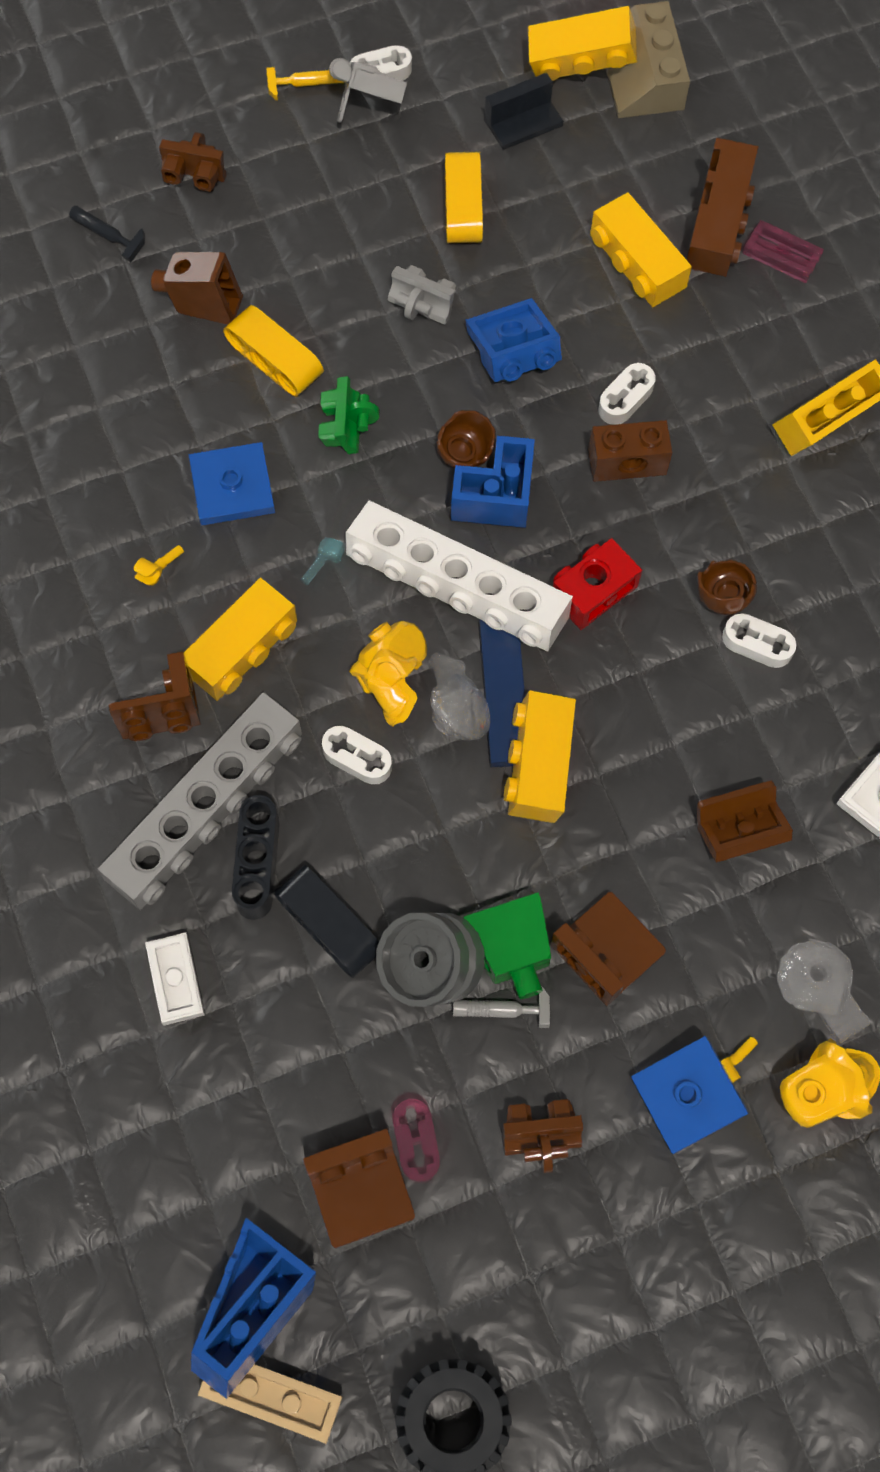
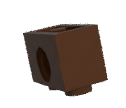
[588,420,673,482]

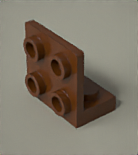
[109,651,201,741]
[550,892,666,1006]
[303,1128,415,1248]

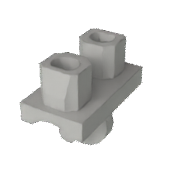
[387,265,456,325]

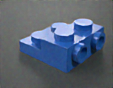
[465,298,562,382]

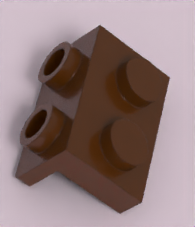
[697,780,793,863]

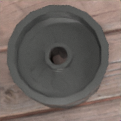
[376,913,484,1007]

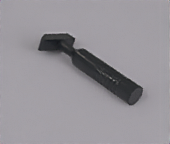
[69,205,145,262]

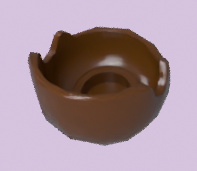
[436,410,496,468]
[697,560,757,615]

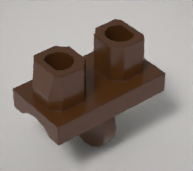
[159,132,227,192]
[503,1099,583,1173]

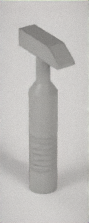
[453,986,550,1028]

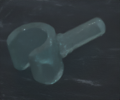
[301,537,345,585]

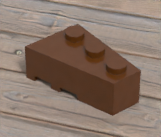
[687,137,759,277]

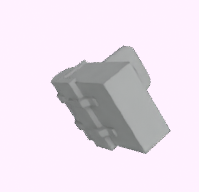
[329,58,407,123]

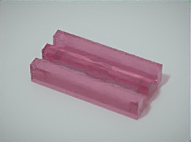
[743,220,824,283]

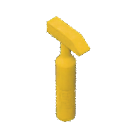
[266,67,345,101]

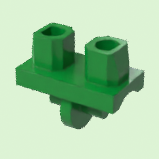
[318,376,380,454]

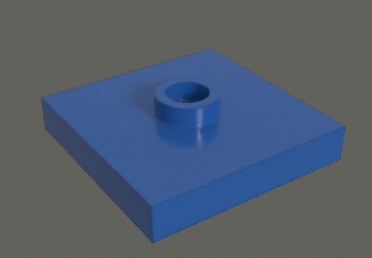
[188,442,275,526]
[631,1036,750,1154]

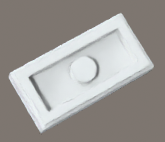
[145,932,205,1026]

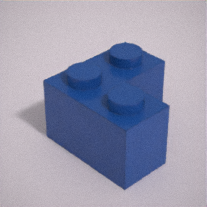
[451,435,535,528]

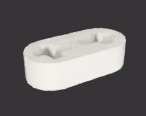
[350,45,412,81]
[598,363,655,425]
[722,613,796,668]
[322,726,392,784]

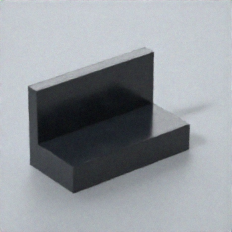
[484,72,564,150]

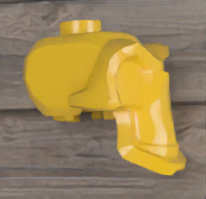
[349,621,427,727]
[780,1038,880,1128]

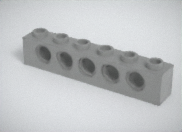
[97,692,302,910]

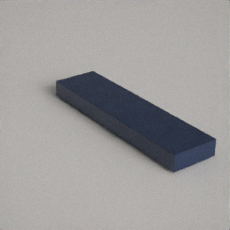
[479,619,525,767]

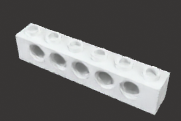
[346,500,573,652]

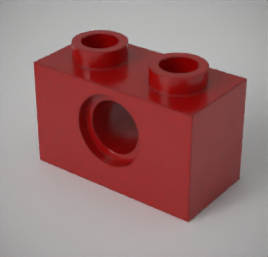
[553,538,642,630]

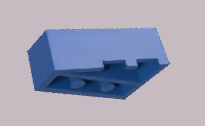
[191,1218,316,1399]

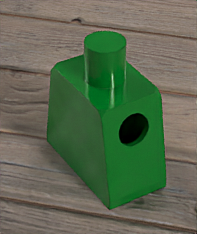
[464,892,551,1000]

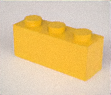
[528,6,637,81]
[590,192,692,308]
[772,359,880,456]
[184,577,297,701]
[504,690,576,823]

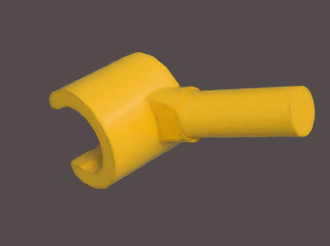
[134,545,184,586]
[721,1037,758,1083]

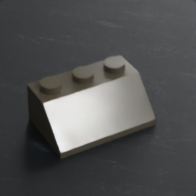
[606,1,690,118]

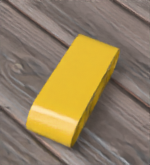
[445,152,483,243]
[223,305,324,397]

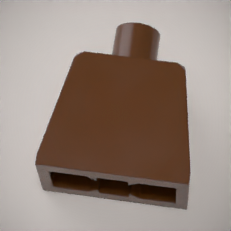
[151,252,243,325]

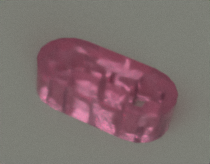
[393,1099,440,1183]

